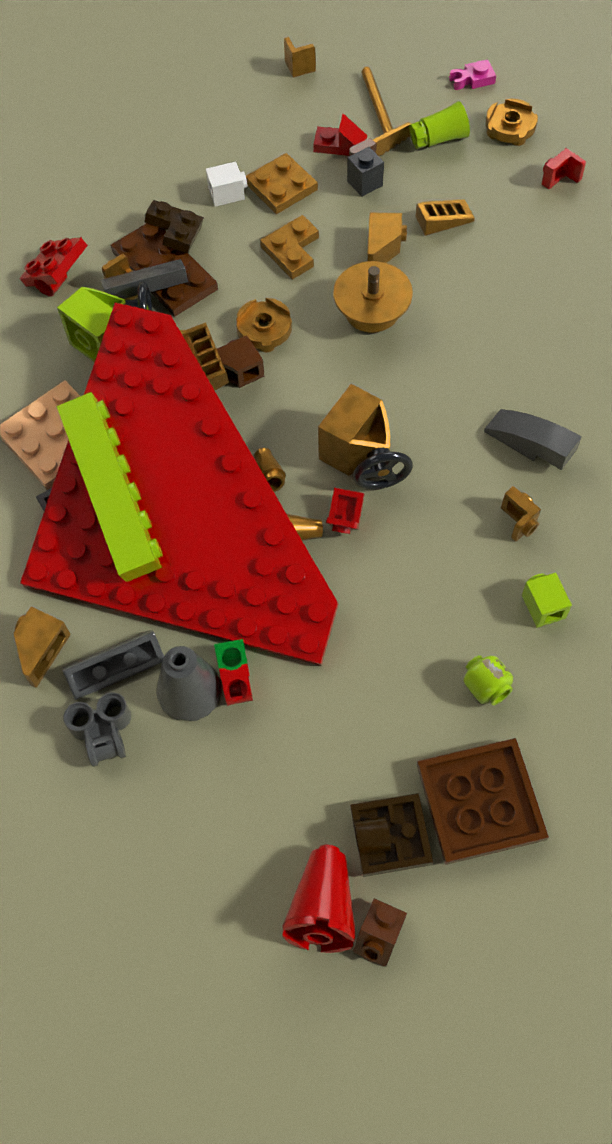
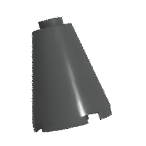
[156,646,221,721]

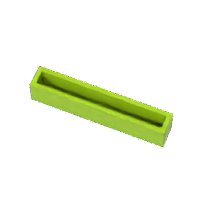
[56,392,163,582]

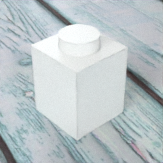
[206,162,248,207]

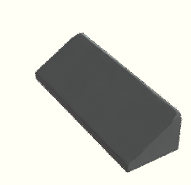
[101,259,188,299]
[62,630,164,700]

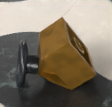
[318,384,413,489]

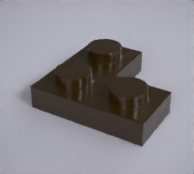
[144,200,204,254]

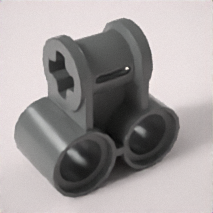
[63,692,131,767]

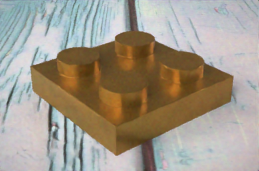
[246,153,318,214]

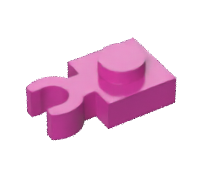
[449,59,496,90]

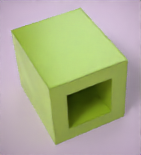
[522,572,572,628]

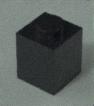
[347,147,384,197]

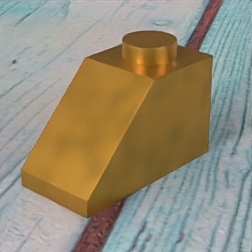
[367,212,407,263]
[13,606,71,688]

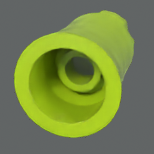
[409,101,470,149]

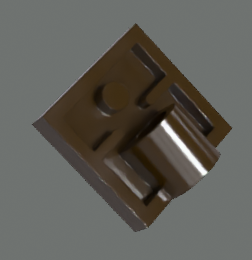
[350,793,433,877]

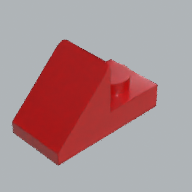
[313,113,367,156]

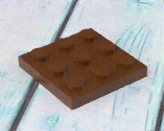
[417,738,549,865]

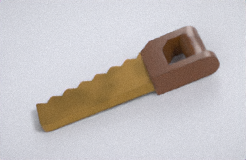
[349,122,411,156]

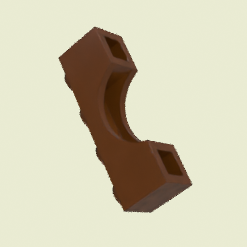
[217,335,265,388]

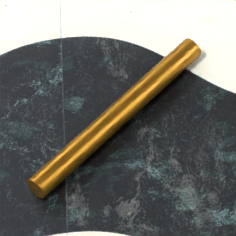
[361,67,393,134]

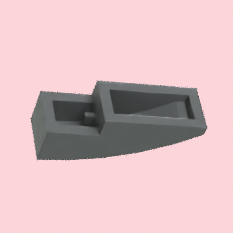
[484,409,582,470]

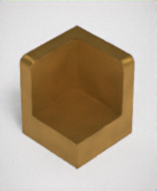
[284,37,316,78]

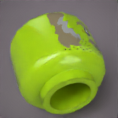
[463,655,513,705]

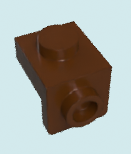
[353,898,407,967]

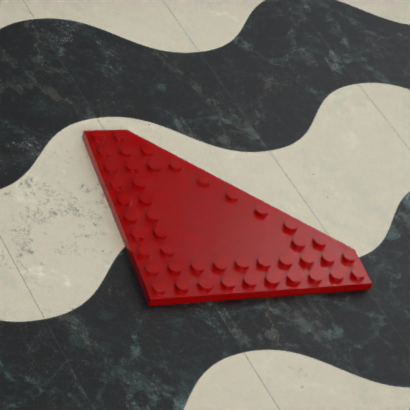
[20,303,339,666]

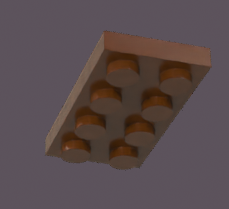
[111,223,218,317]

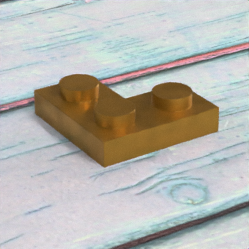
[260,215,319,280]

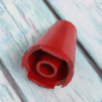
[282,844,356,953]

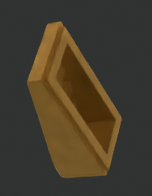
[415,199,475,236]

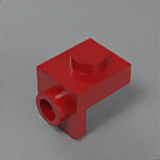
[541,148,586,189]
[326,488,365,534]

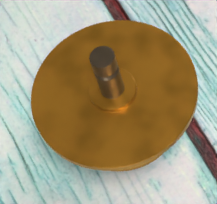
[333,261,413,333]

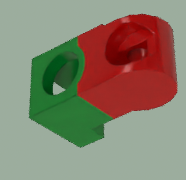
[214,639,253,706]

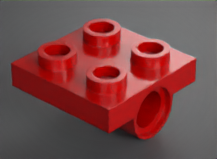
[19,237,88,297]

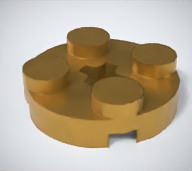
[486,98,538,146]
[236,298,292,353]

